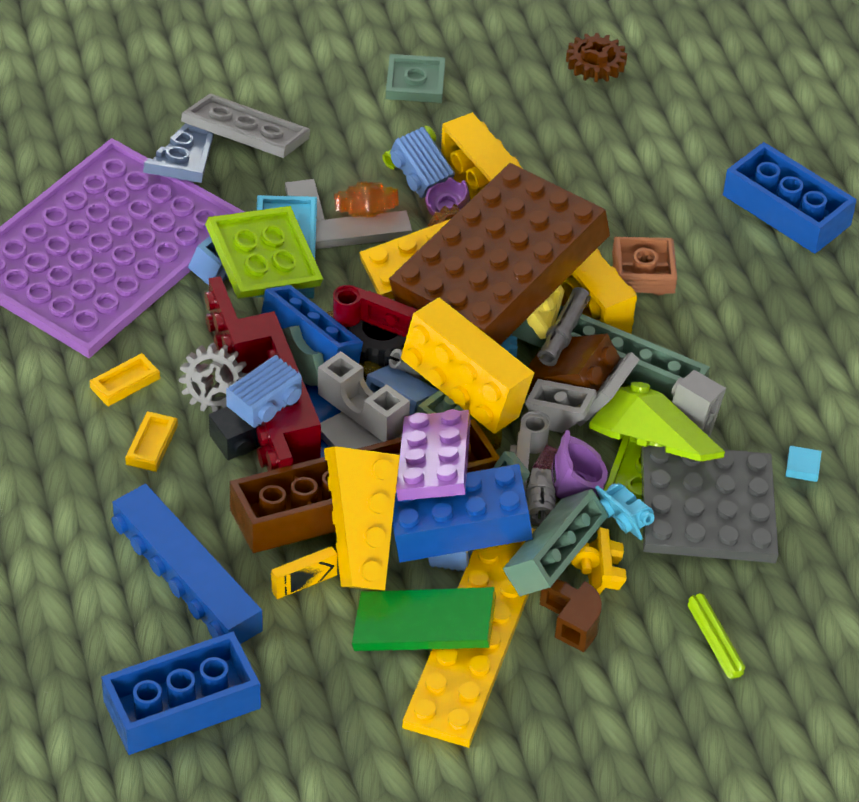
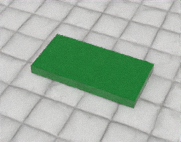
[352,587,496,651]

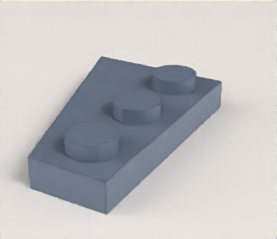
[143,123,214,183]

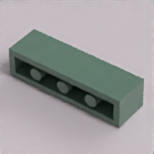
[503,489,608,596]

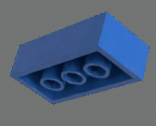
[723,142,857,254]
[392,464,533,562]
[101,631,261,755]

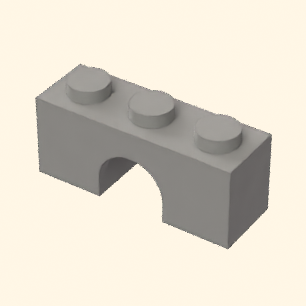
[318,351,410,442]

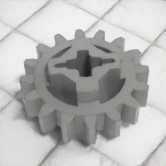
[179,343,247,412]

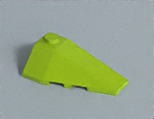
[589,382,725,462]

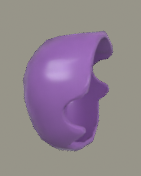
[425,177,470,221]

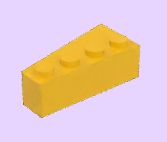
[324,446,400,591]

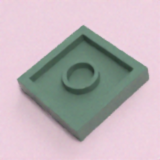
[386,54,445,103]

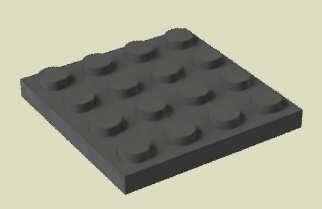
[641,445,778,563]

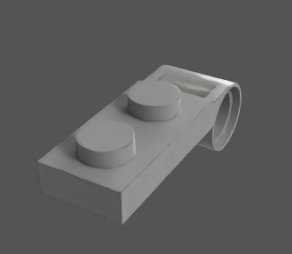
[510,411,550,495]

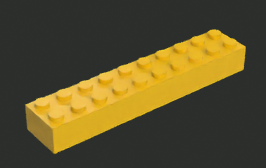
[441,112,637,334]

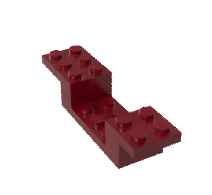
[205,276,321,471]

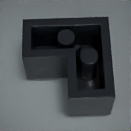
[209,380,283,461]

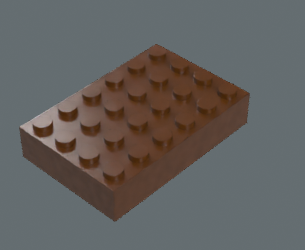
[389,163,610,345]

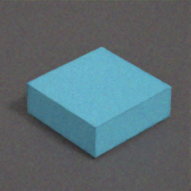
[785,446,822,482]

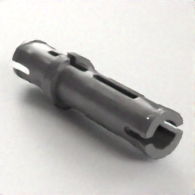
[537,287,591,366]

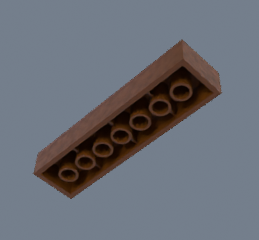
[230,419,500,553]

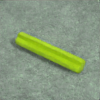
[688,593,745,679]

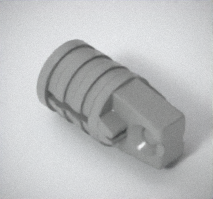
[526,468,556,526]

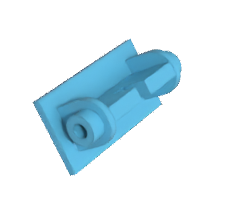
[595,484,655,540]

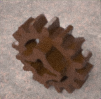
[566,33,627,82]

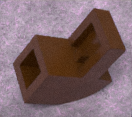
[540,579,602,652]

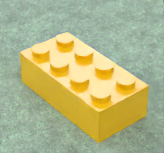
[401,297,534,434]

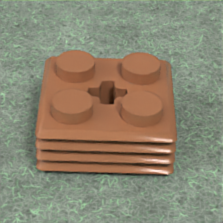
[612,237,677,295]

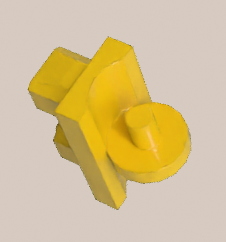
[571,527,627,595]

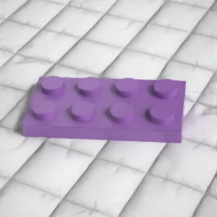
[396,409,471,501]

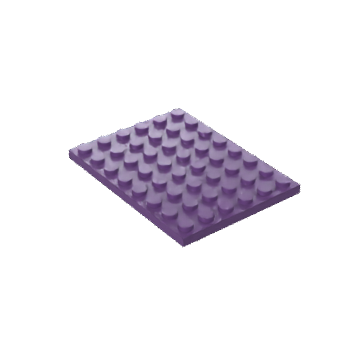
[0,138,244,358]

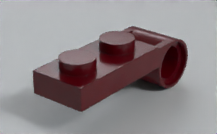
[333,285,418,338]

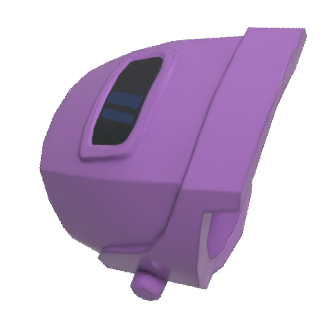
[552,430,608,499]

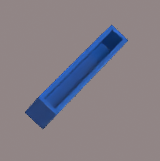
[111,483,263,644]

